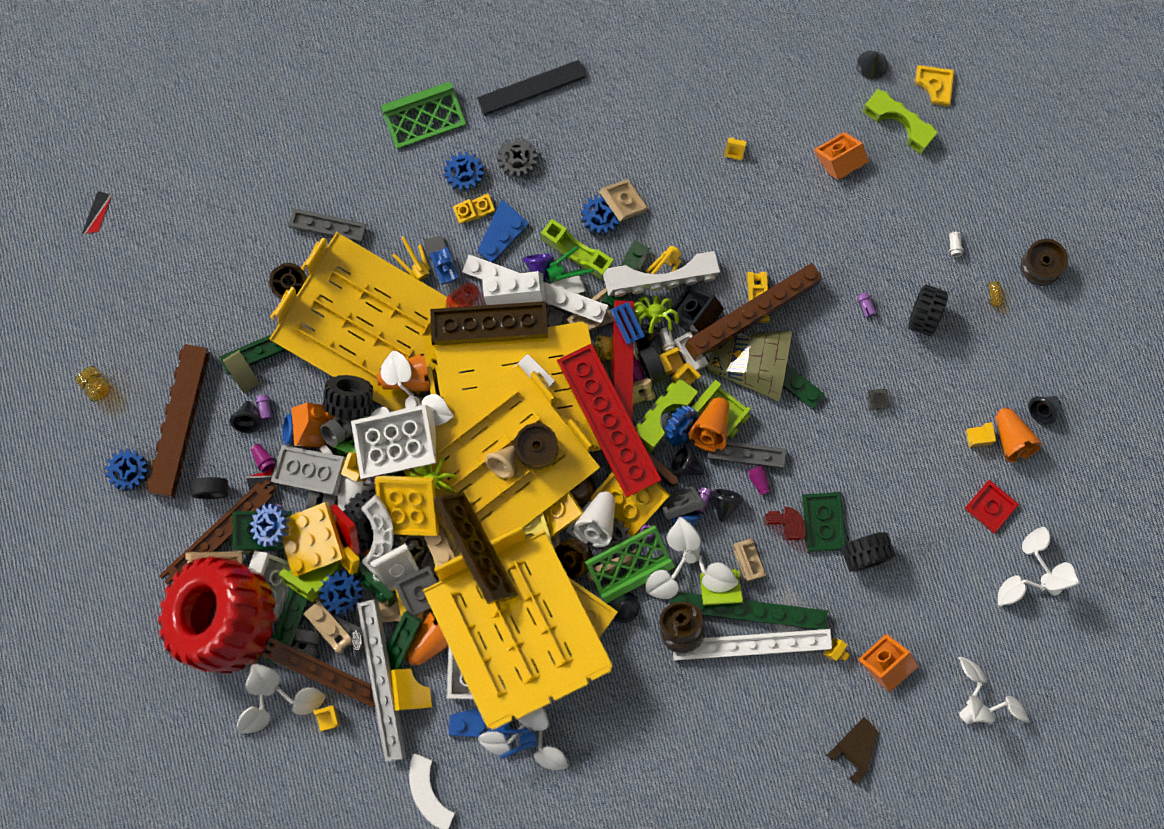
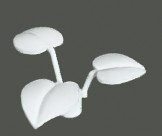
[370,351,454,426]
[646,517,739,599]
[998,527,1080,607]
[957,657,1030,725]
[237,664,326,733]
[478,707,569,770]

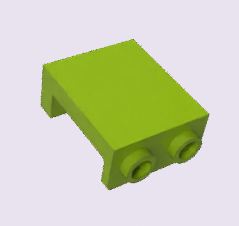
[692,379,751,439]
[278,561,343,602]

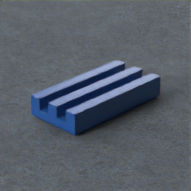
[610,302,645,345]

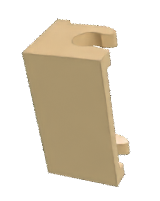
[732,538,766,583]

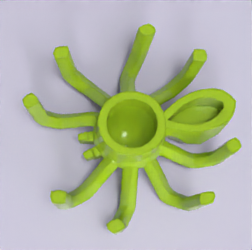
[634,295,679,333]
[408,458,458,492]

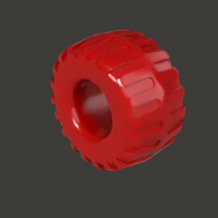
[158,557,276,674]

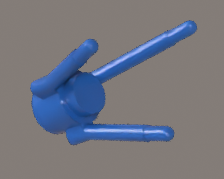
[487,728,538,759]

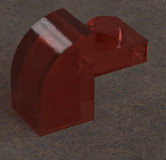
[763,506,805,541]

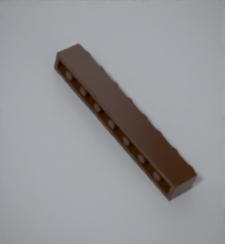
[685,263,823,362]
[146,344,210,499]

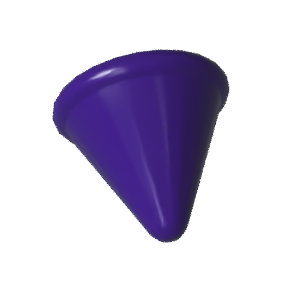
[523,254,554,282]

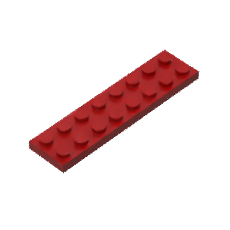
[557,343,661,498]

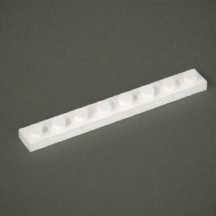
[463,255,609,324]
[673,629,832,660]

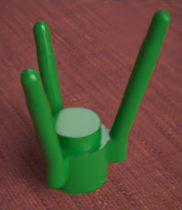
[547,246,594,283]

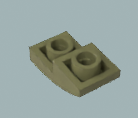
[223,350,260,393]

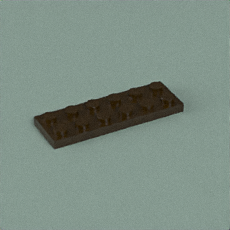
[430,301,548,346]
[433,492,518,604]

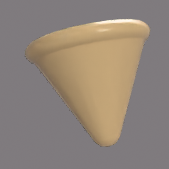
[485,446,516,478]

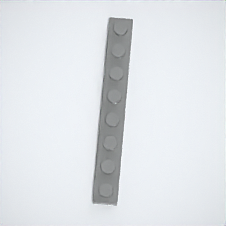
[357,599,406,762]

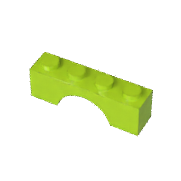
[862,89,938,155]
[541,218,614,281]
[635,379,698,454]

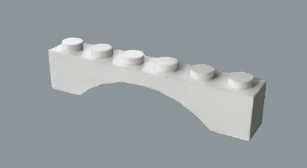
[603,251,720,297]

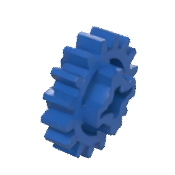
[443,151,484,192]
[581,195,619,236]
[664,405,699,446]
[105,448,149,491]
[250,504,290,547]
[319,571,362,614]

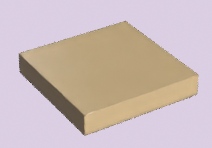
[599,179,648,221]

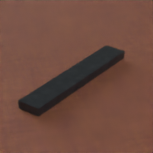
[477,60,586,116]

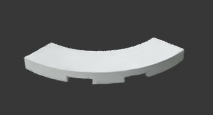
[362,494,394,576]
[409,754,455,829]

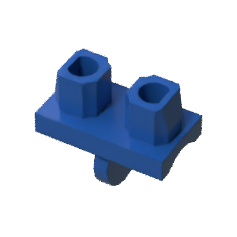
[430,247,459,285]

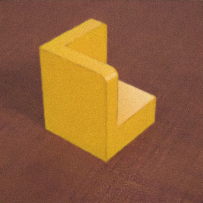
[659,347,684,376]
[670,362,701,385]
[966,422,996,448]
[341,452,368,482]
[314,705,340,732]

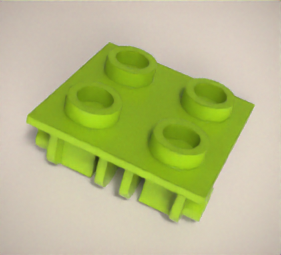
[700,569,743,605]

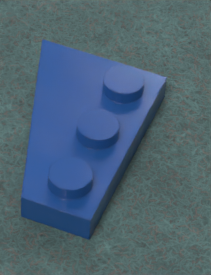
[477,199,529,263]
[449,708,510,739]

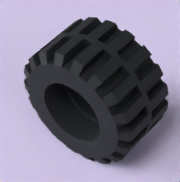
[908,284,948,337]
[323,375,373,420]
[343,490,376,544]
[841,532,895,572]

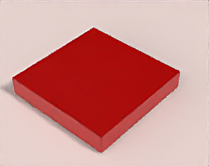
[964,480,1019,534]
[330,504,360,556]

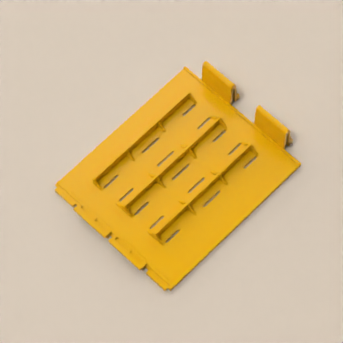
[269,232,463,412]
[427,321,601,474]
[403,364,600,542]
[423,526,613,730]

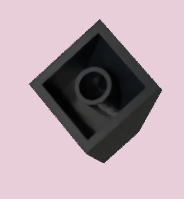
[668,286,724,335]

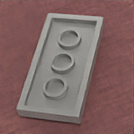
[271,445,346,496]

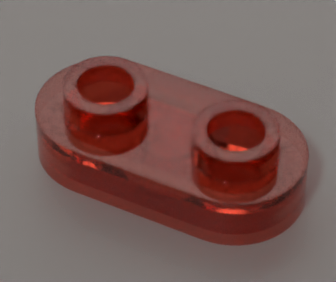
[445,283,479,308]

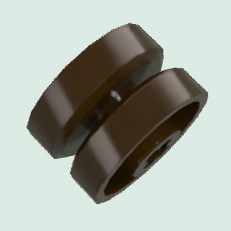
[1021,239,1068,286]
[514,423,559,470]
[659,601,705,653]

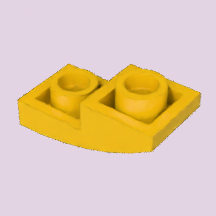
[453,194,496,224]

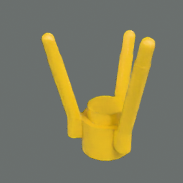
[392,236,431,281]
[646,246,682,290]

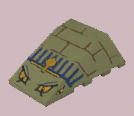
[708,331,792,402]

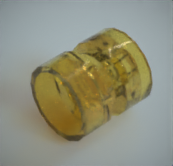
[593,335,613,361]
[75,366,112,402]

